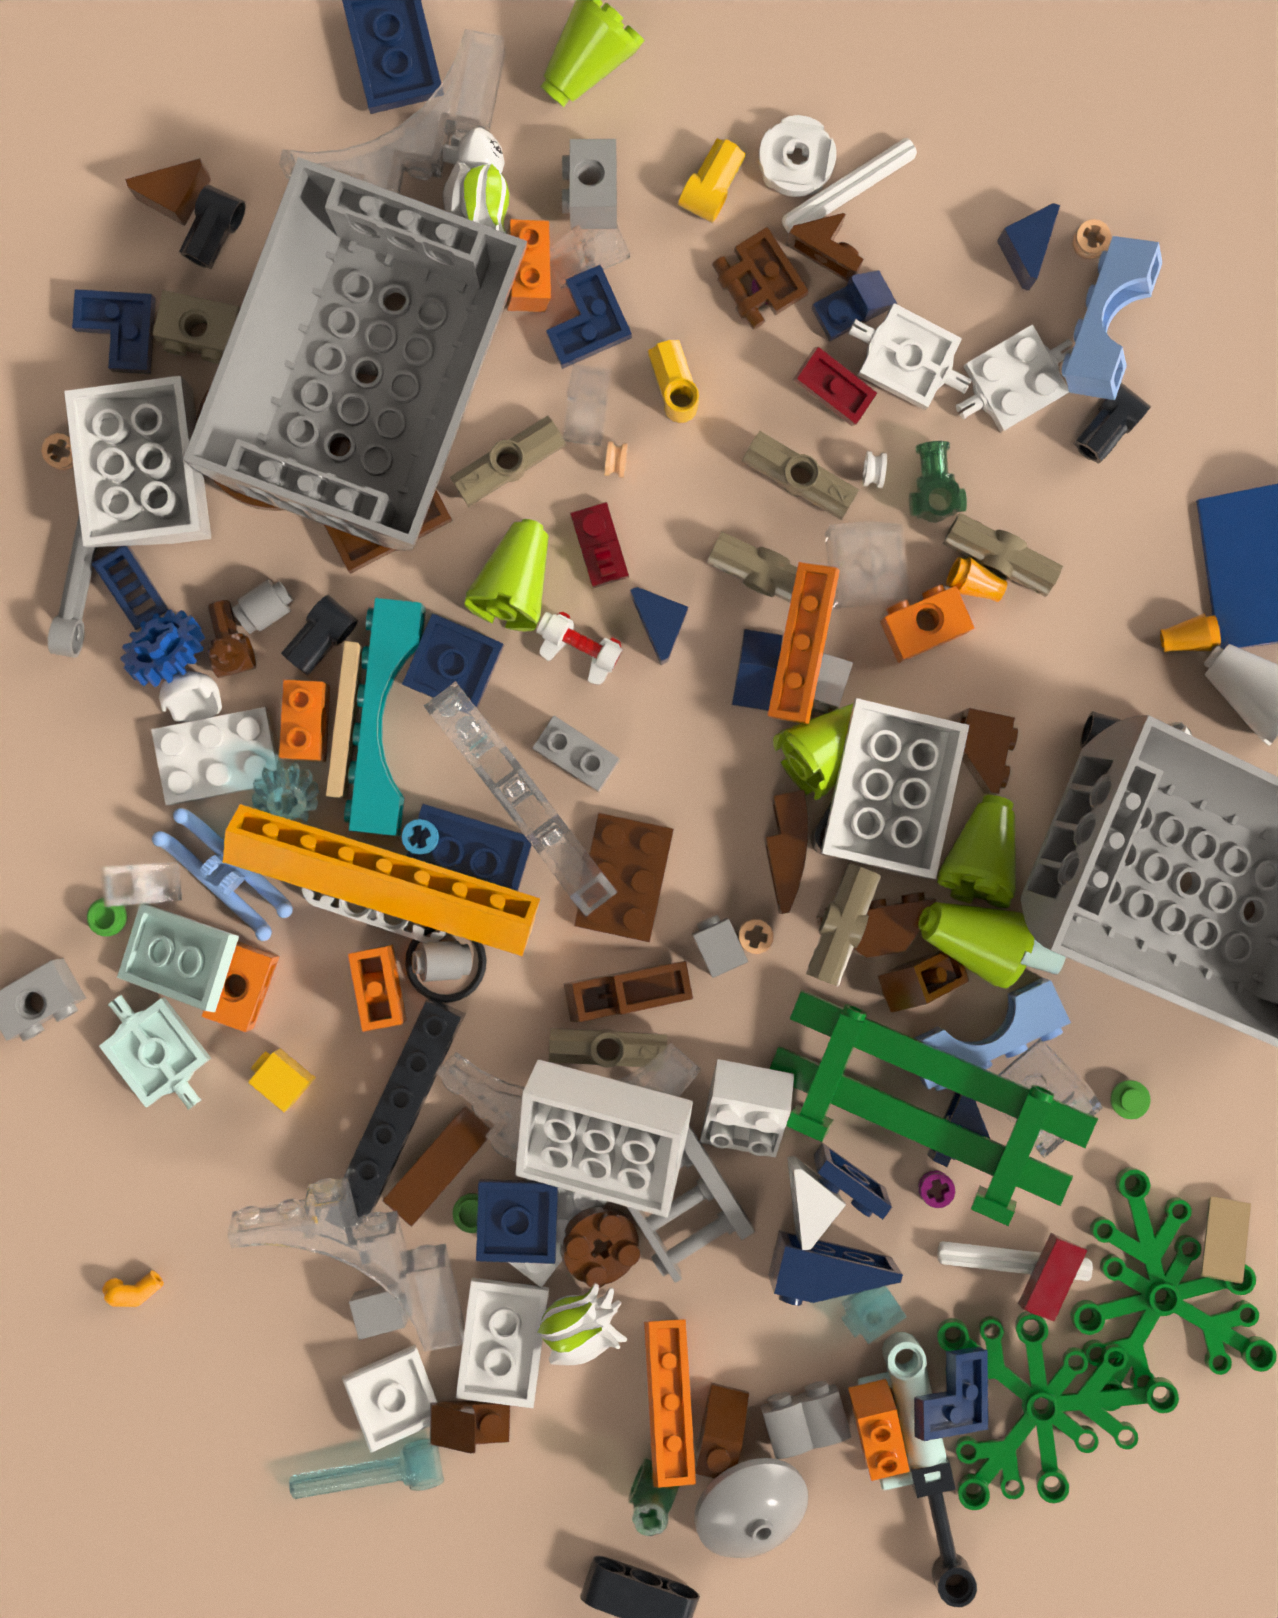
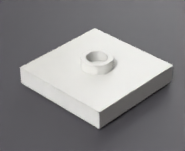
[342,1345,437,1452]

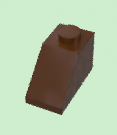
[877,950,969,1013]
[694,1382,749,1479]

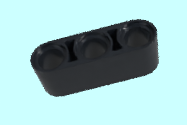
[580,1556,700,1618]

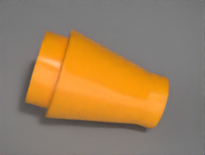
[946,557,1007,602]
[1160,613,1221,652]

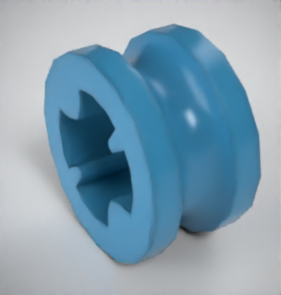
[402,819,439,855]

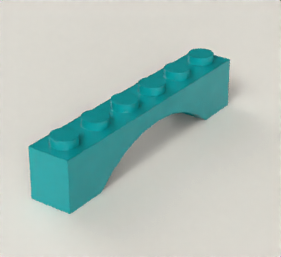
[344,598,426,836]

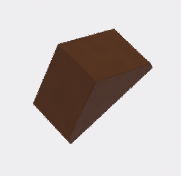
[125,158,211,226]

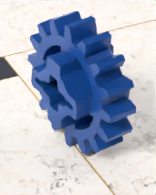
[120,609,205,687]

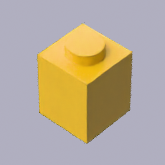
[248,1048,316,1112]

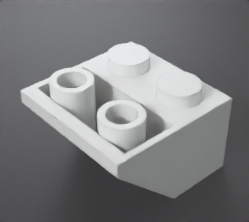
[700,1059,794,1158]

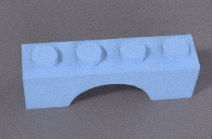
[1062,236,1162,400]
[914,978,1071,1091]

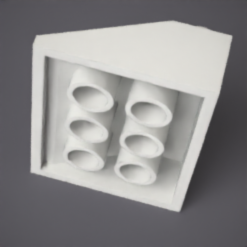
[64,376,211,547]
[821,698,969,879]
[516,1059,693,1218]

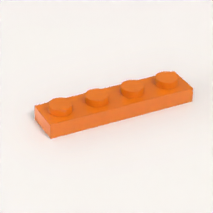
[768,562,840,724]
[644,1319,696,1488]

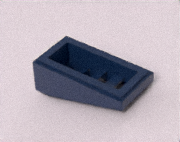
[92,546,169,630]

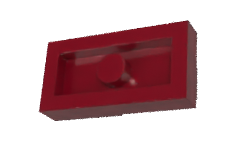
[793,347,877,426]
[570,502,629,588]

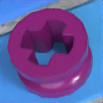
[918,1170,956,1208]

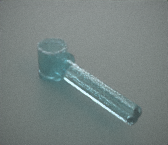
[289,1439,444,1499]

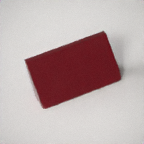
[1018,1233,1088,1322]

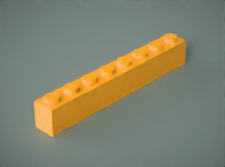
[223,804,540,956]

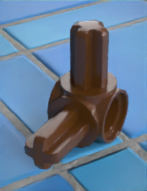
[208,600,257,678]

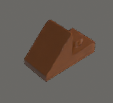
[786,213,864,282]
[429,1400,510,1454]

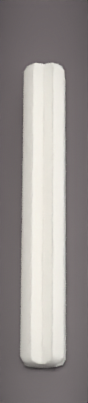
[782,138,917,234]
[937,1241,1093,1281]

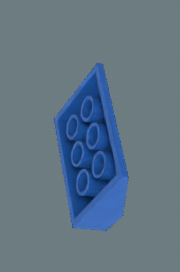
[1196,483,1278,649]

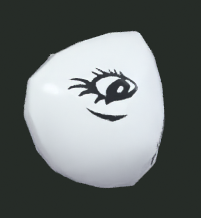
[443,127,505,173]

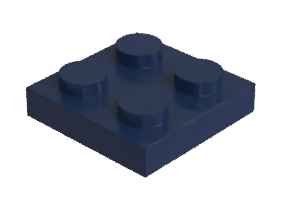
[402,613,505,716]
[814,1142,892,1220]
[476,1179,558,1264]

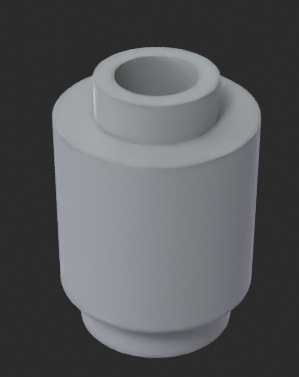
[232,579,293,634]
[412,941,472,982]

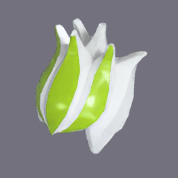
[442,161,509,233]
[537,1283,627,1365]

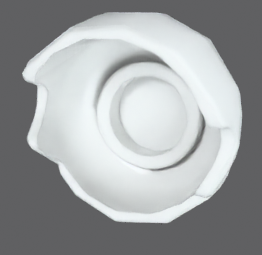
[159,671,222,722]

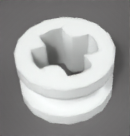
[862,451,887,488]

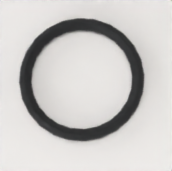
[405,926,487,1003]

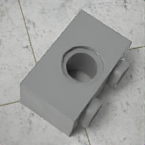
[562,139,617,229]
[533,716,620,792]
[0,958,86,1042]

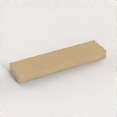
[326,641,363,799]

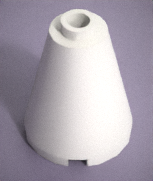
[1204,644,1278,746]

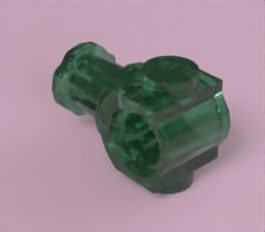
[909,441,967,523]
[628,1458,679,1536]

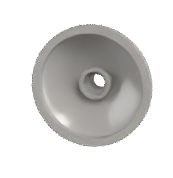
[694,1458,808,1558]

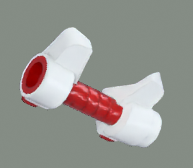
[536,612,623,685]

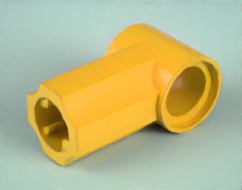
[678,138,745,223]
[647,340,699,423]

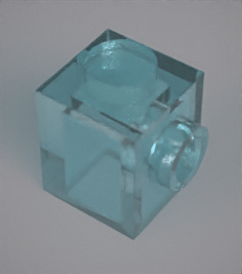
[841,1286,907,1344]

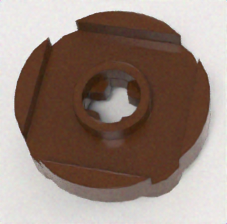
[560,1206,640,1288]

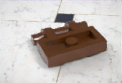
[712,227,809,329]

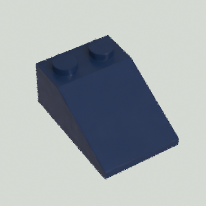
[768,1230,903,1306]

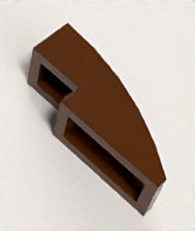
[764,790,808,914]
[564,961,693,1022]
[382,1105,494,1227]

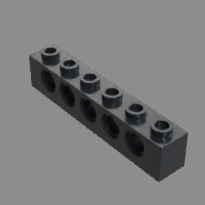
[325,998,466,1233]

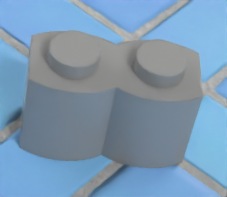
[761,1381,852,1459]

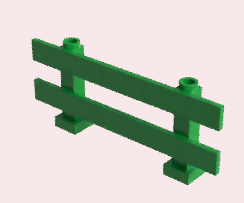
[769,990,1098,1227]

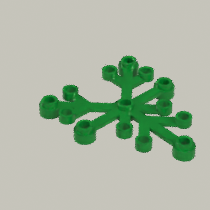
[1070,1167,1277,1411]
[937,1311,1179,1510]

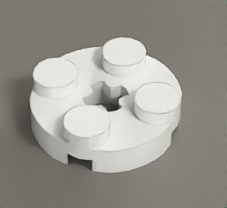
[759,115,836,197]

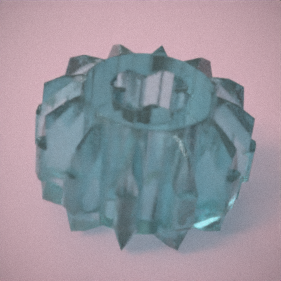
[252,761,319,822]

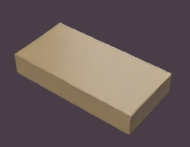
[1201,1196,1251,1284]

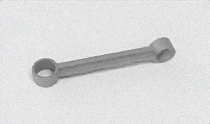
[48,516,97,658]

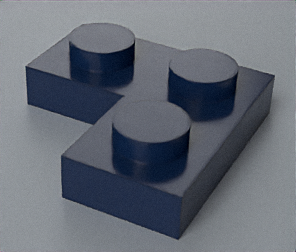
[546,264,632,369]
[72,289,156,374]
[914,1346,988,1441]

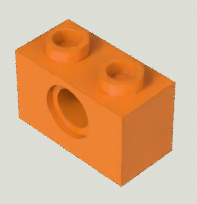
[507,219,551,312]
[880,584,975,663]
[279,680,330,762]
[201,941,280,1032]
[348,944,407,1032]
[848,1379,910,1481]

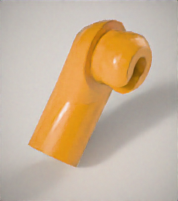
[102,1270,164,1307]

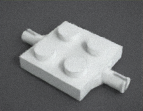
[848,303,972,410]
[956,324,1074,433]

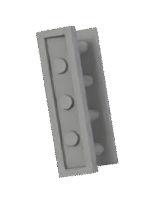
[627,1094,755,1283]

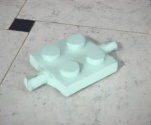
[99,995,211,1110]

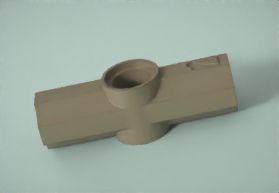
[450,415,566,507]
[742,431,859,520]
[943,513,1063,597]
[707,531,797,602]
[806,863,881,987]
[549,1028,667,1068]

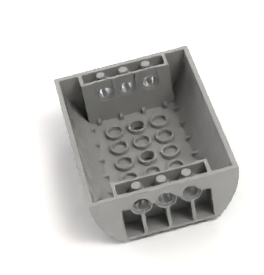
[183,157,527,550]
[1021,715,1278,1047]

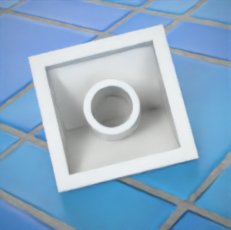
[787,1156,846,1250]

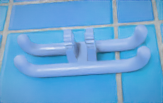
[152,808,293,941]

